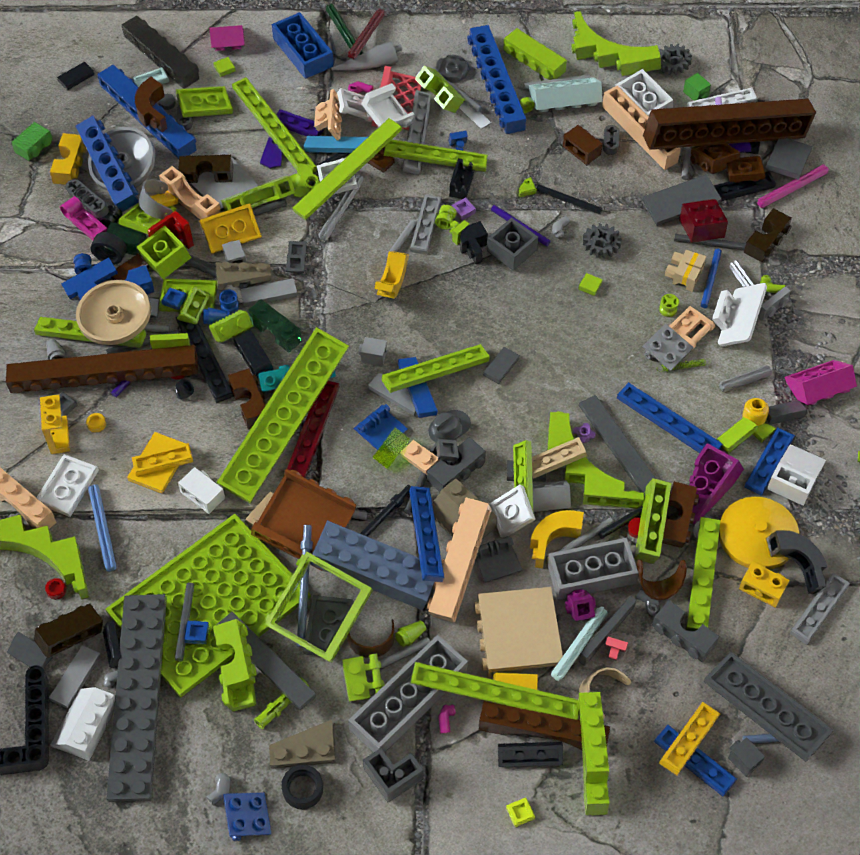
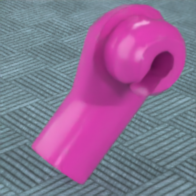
[348,81,373,93]

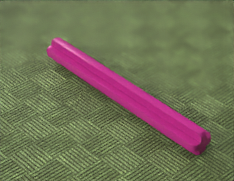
[757,164,829,208]

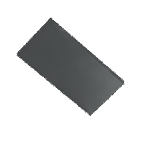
[642,174,722,226]

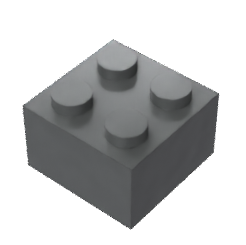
[487,218,538,271]

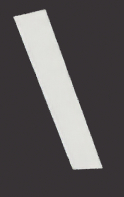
[459,102,491,128]

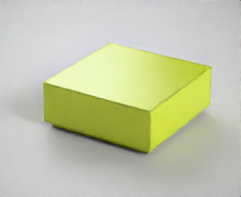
[506,797,535,827]

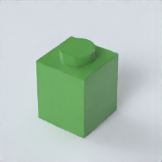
[683,73,711,101]

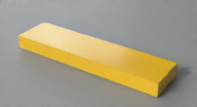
[659,702,721,776]

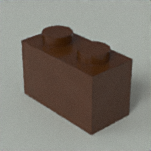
[563,125,602,166]

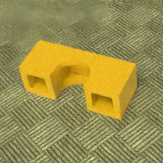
[50,133,87,185]

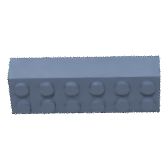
[310,521,434,610]

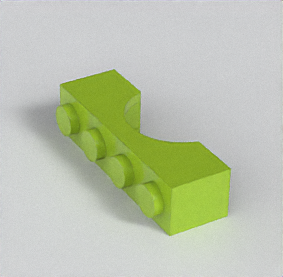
[221,176,296,211]

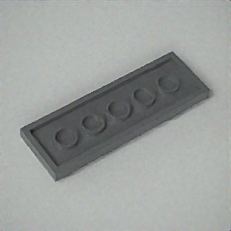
[704,652,833,762]

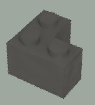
[363,748,424,803]

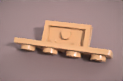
[314,89,342,141]

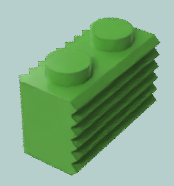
[11,122,53,161]

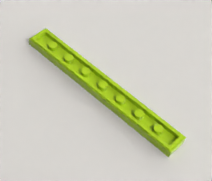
[232,77,317,173]
[292,118,402,220]
[410,662,580,720]

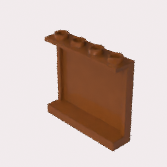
[251,469,356,571]

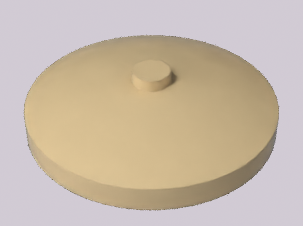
[76,280,151,345]

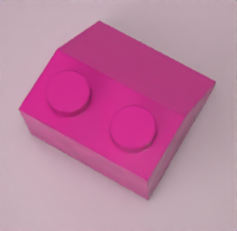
[209,25,245,51]

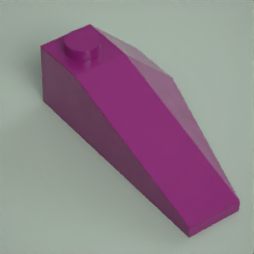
[679,443,744,525]

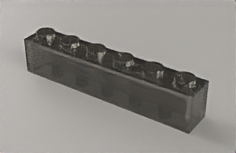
[121,15,199,89]

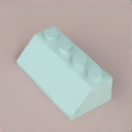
[529,77,603,112]

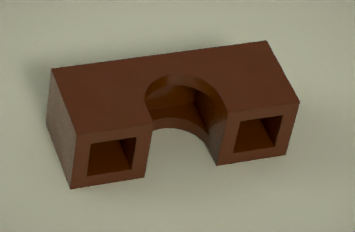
[228,368,267,429]
[662,481,699,548]

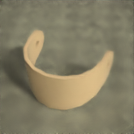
[579,667,631,719]

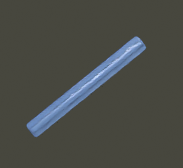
[88,484,117,572]

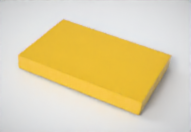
[199,203,262,254]
[127,432,186,494]

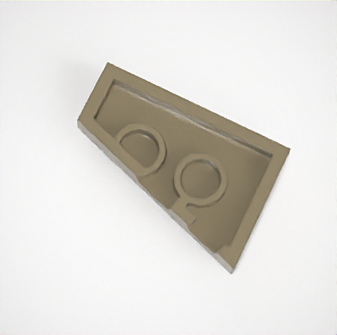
[215,262,271,290]
[269,719,335,769]

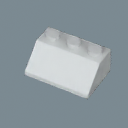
[615,69,673,117]
[50,687,116,761]

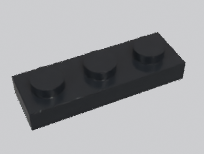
[498,742,563,767]

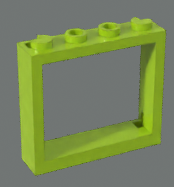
[265,552,373,663]

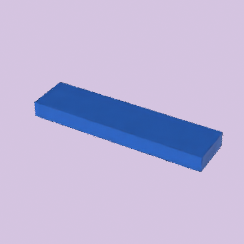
[398,357,438,418]
[744,427,795,496]
[654,725,737,797]

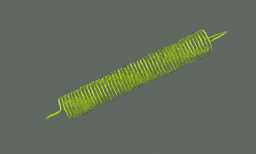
[657,359,711,372]

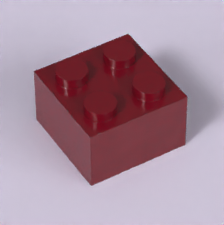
[680,199,728,243]

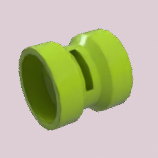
[435,205,457,230]

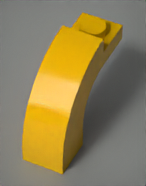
[374,251,409,299]
[530,510,584,569]

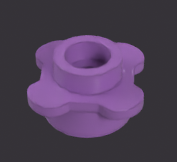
[573,423,596,443]

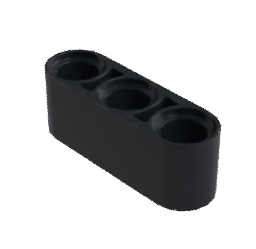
[233,330,273,378]

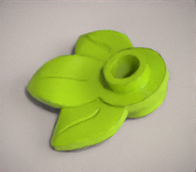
[290,163,320,198]

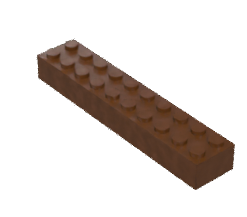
[643,98,816,150]

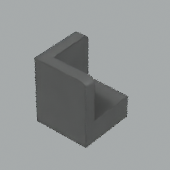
[431,439,459,466]

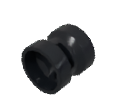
[99,205,123,230]

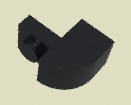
[460,221,488,264]

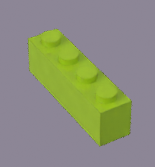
[503,28,567,80]
[634,478,672,564]

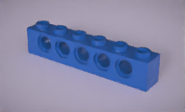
[76,116,139,212]

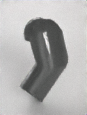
[636,589,660,616]

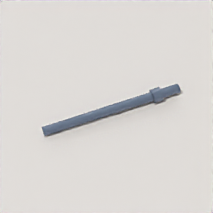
[297,525,313,648]

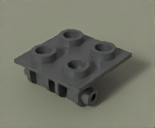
[475,536,523,583]

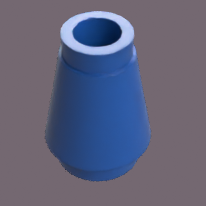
[203,307,230,326]

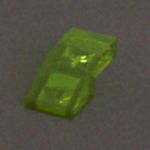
[372,427,410,469]

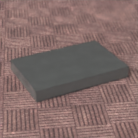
[766,138,813,180]

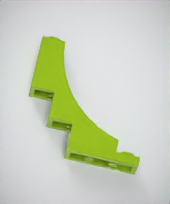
[547,411,644,509]
[0,515,89,599]

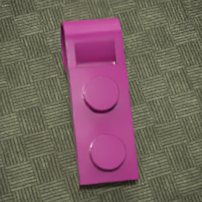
[60,196,108,241]

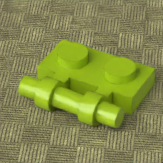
[342,654,385,702]

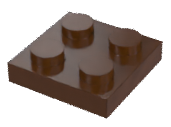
[726,156,765,183]

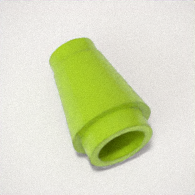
[395,620,427,647]

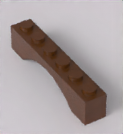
[479,701,610,751]

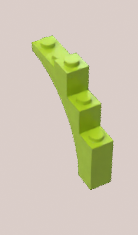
[571,11,661,76]

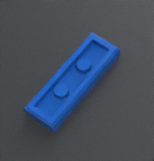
[61,258,118,299]

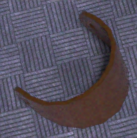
[636,559,687,601]
[347,619,395,658]

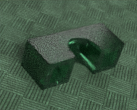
[248,299,302,353]

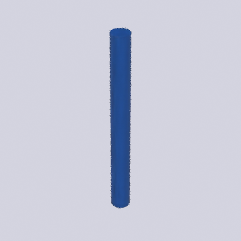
[701,249,722,308]

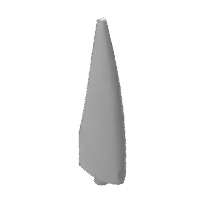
[331,41,402,71]

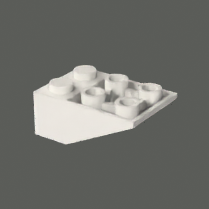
[767,444,826,506]

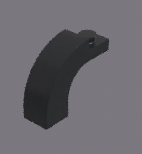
[766,530,828,594]

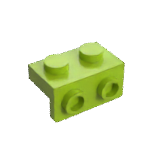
[219,668,256,712]

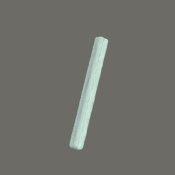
[551,607,608,681]

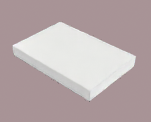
[36,454,99,517]

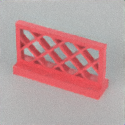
[371,66,421,130]

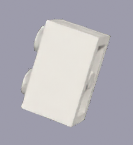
[178,467,225,514]

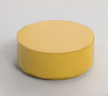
[86,413,106,433]

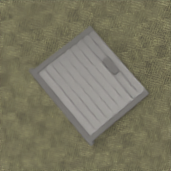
[190,150,258,211]

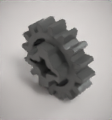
[658,44,692,75]
[583,223,622,259]

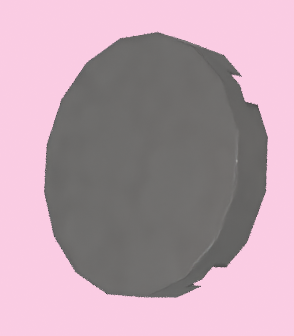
[436,55,468,83]

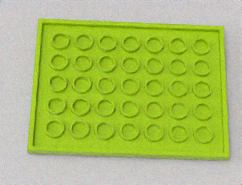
[105,514,311,698]

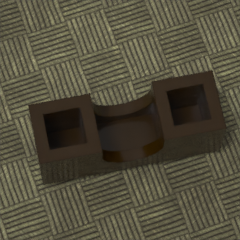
[178,154,234,183]
[744,208,792,262]

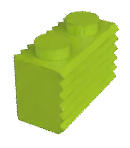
[209,310,253,343]

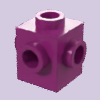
[565,589,596,621]

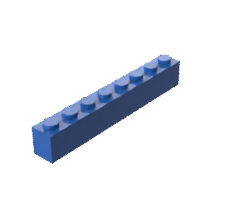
[97,64,197,159]

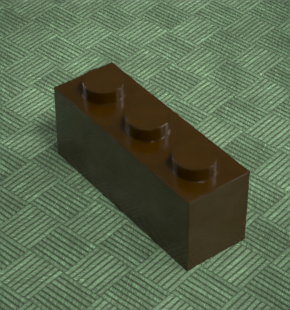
[34,603,103,658]

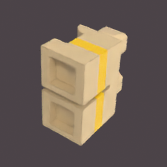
[665,250,707,292]

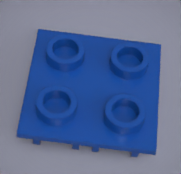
[354,404,408,452]
[223,792,272,841]

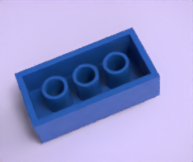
[271,12,334,79]

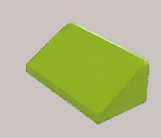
[177,286,210,324]
[716,417,757,454]

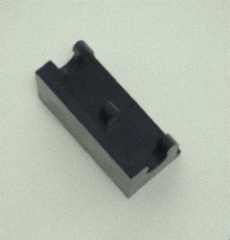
[449,158,474,199]

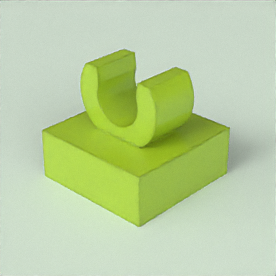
[449,220,470,245]

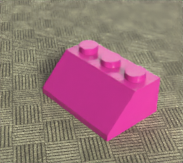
[785,360,857,405]

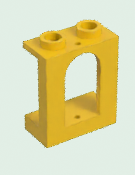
[40,395,70,454]

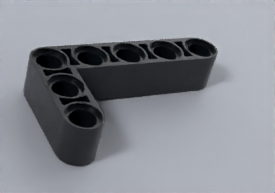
[0,665,49,775]

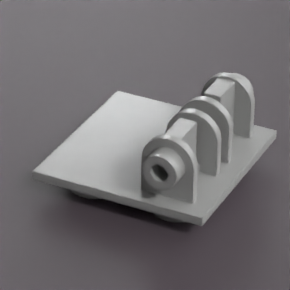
[642,324,694,371]

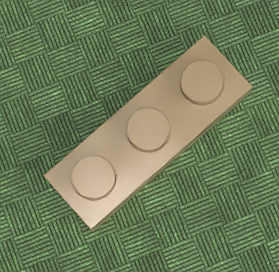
[532,437,587,479]

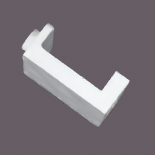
[361,83,415,128]

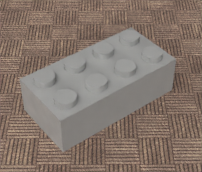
[547,538,638,600]

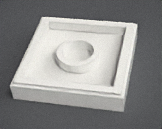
[490,485,536,538]

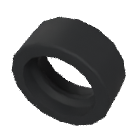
[90,232,127,265]
[282,765,323,809]

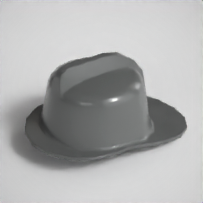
[428,410,471,442]

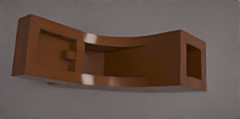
[135,76,168,132]

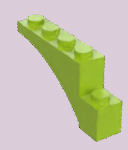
[578,692,610,815]

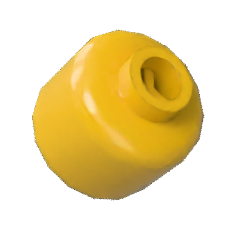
[742,398,769,426]

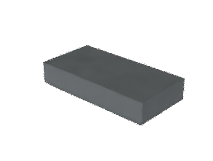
[483,347,520,384]

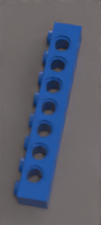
[467,25,526,134]

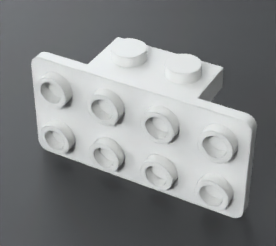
[712,283,767,346]

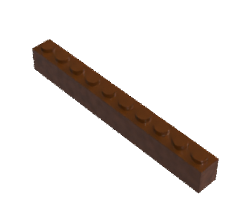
[6,345,198,393]

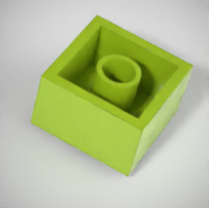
[137,226,191,279]

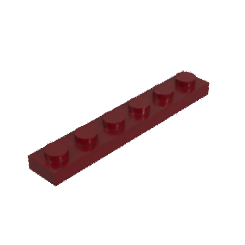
[287,381,340,478]

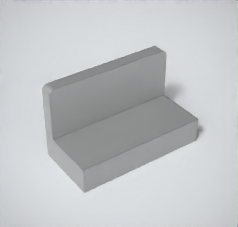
[533,480,571,512]

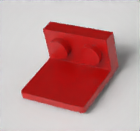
[147,211,194,249]

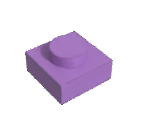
[451,198,476,221]

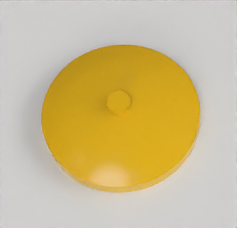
[719,497,799,570]

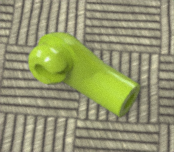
[760,275,785,293]

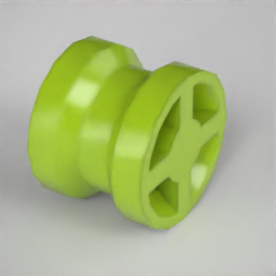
[659,294,679,317]

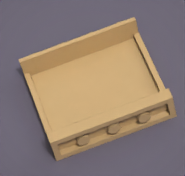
[474,587,563,678]

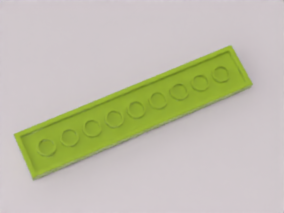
[217,327,349,504]

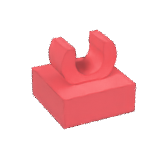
[605,637,628,660]

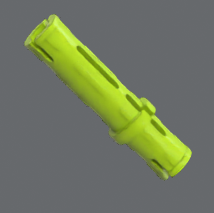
[254,677,309,730]

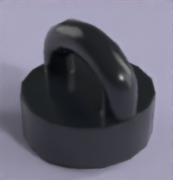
[175,379,194,400]

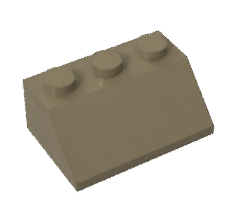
[432,479,497,539]

